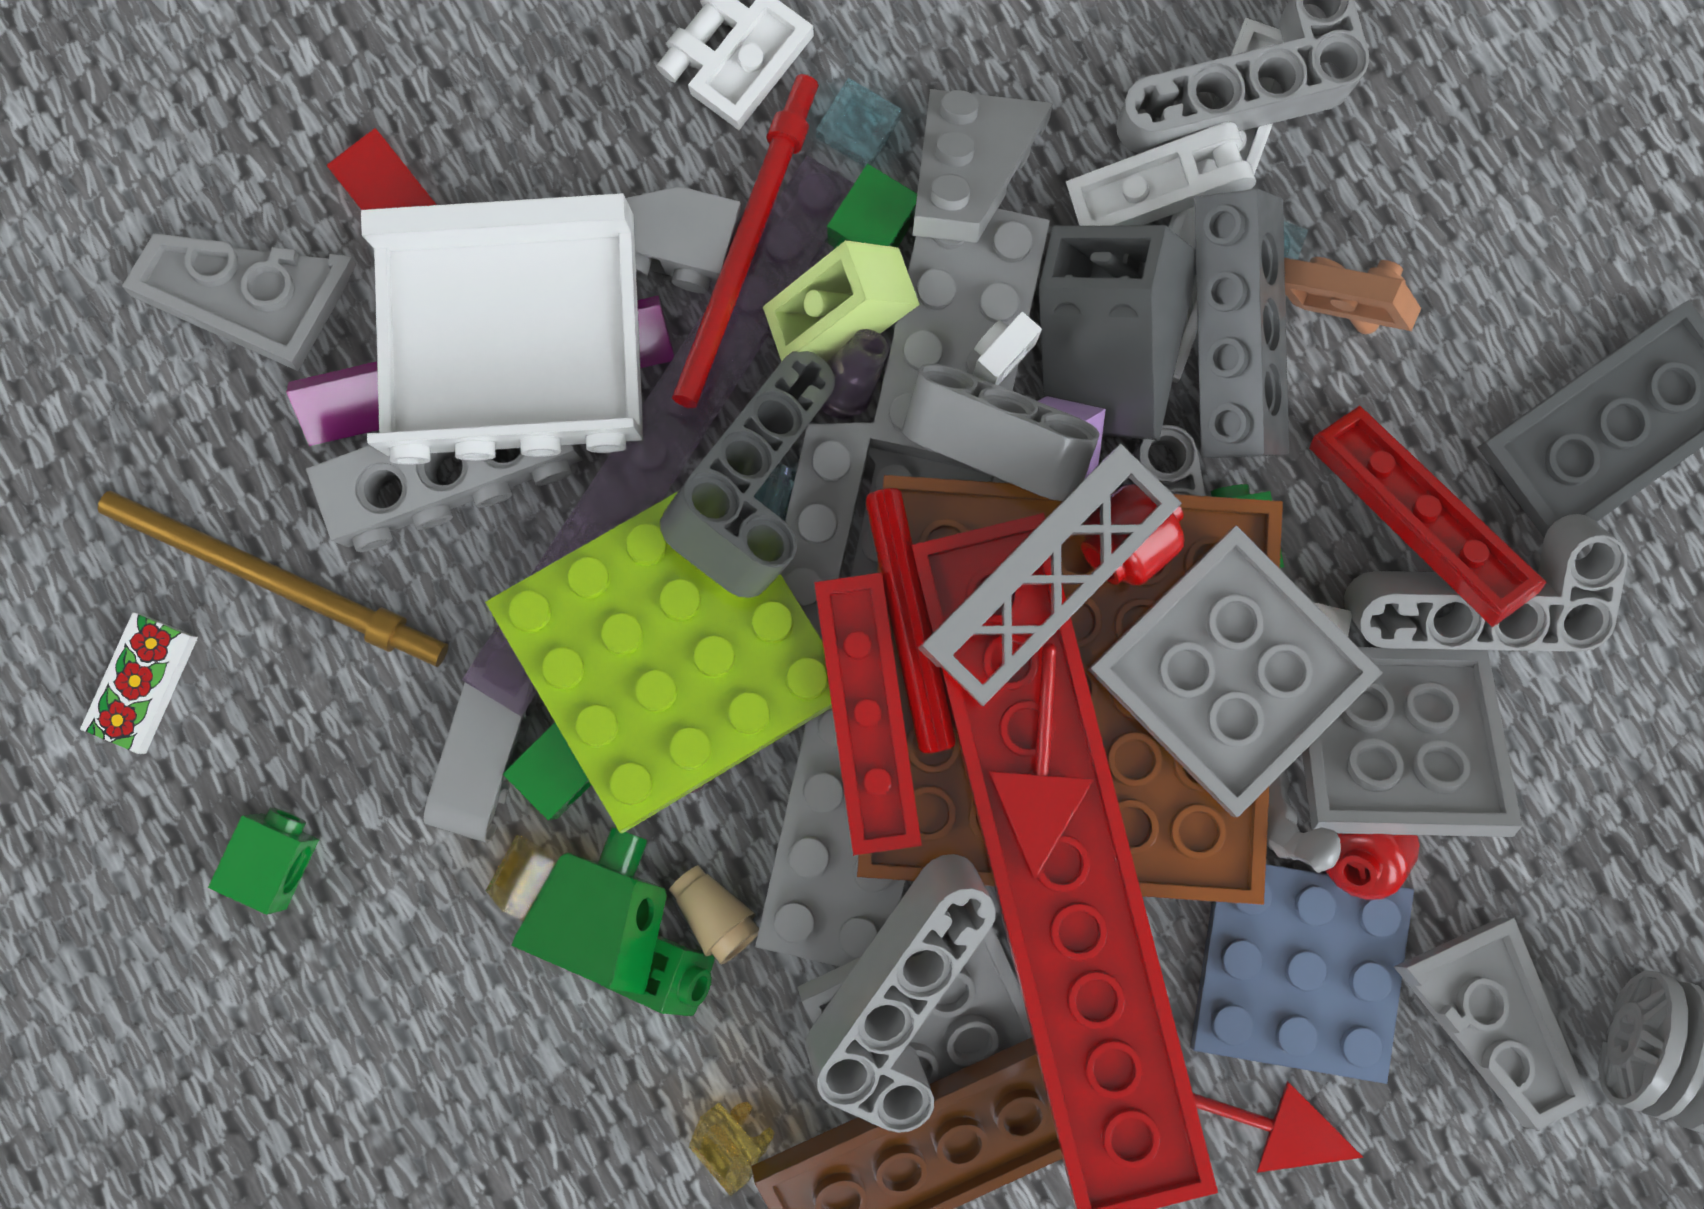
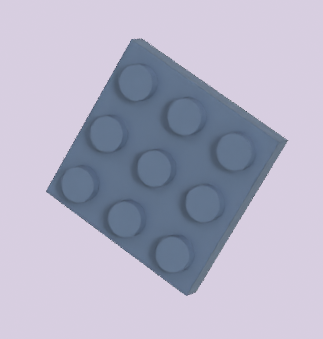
[1190,864,1414,1084]

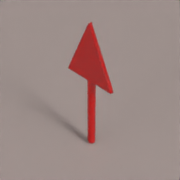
[989,643,1094,879]
[1193,1081,1364,1173]

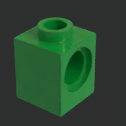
[827,163,917,251]
[502,722,592,821]
[208,808,319,915]

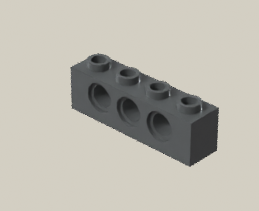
[1194,188,1289,458]

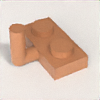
[1284,257,1421,334]

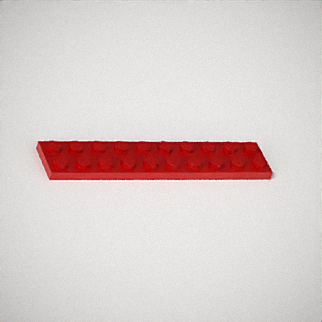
[911,513,1218,1209]

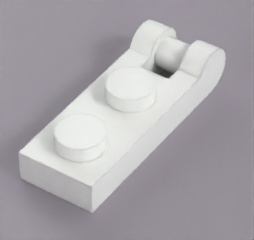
[1066,122,1256,226]

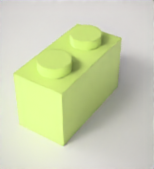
[763,240,920,366]

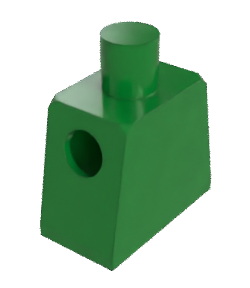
[511,827,667,995]

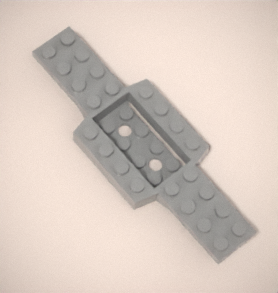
[755,209,1050,967]

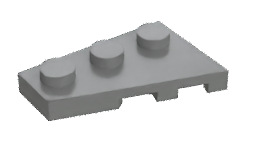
[912,89,1053,243]
[122,234,356,371]
[1394,918,1591,1130]

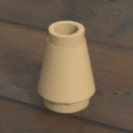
[669,865,759,965]

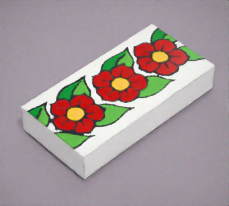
[80,612,198,754]

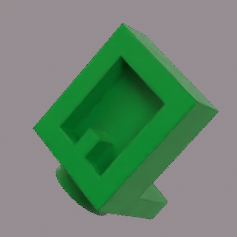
[601,935,715,1016]

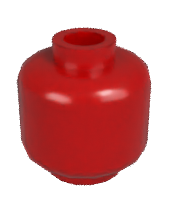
[1081,484,1185,585]
[1326,833,1420,900]

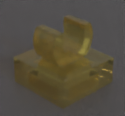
[485,835,556,921]
[689,1102,775,1196]

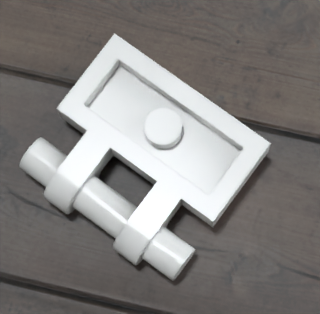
[656,0,814,130]

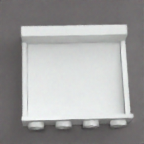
[361,193,643,464]

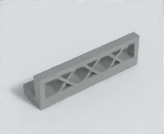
[918,444,1182,706]

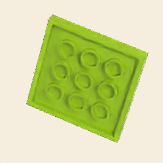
[485,492,832,834]

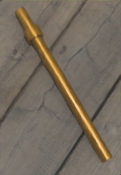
[98,491,449,667]

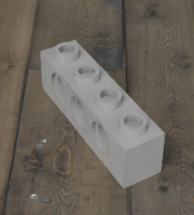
[306,444,583,552]

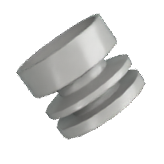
[1598,970,1704,1135]

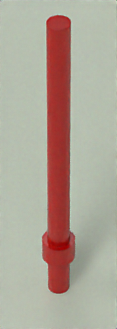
[672,74,819,408]

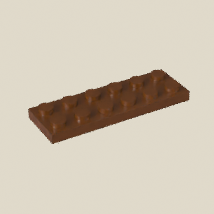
[751,1037,1063,1209]

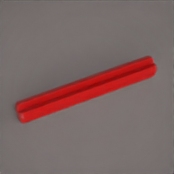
[866,488,956,754]

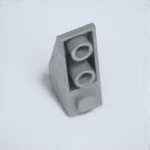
[626,186,743,294]

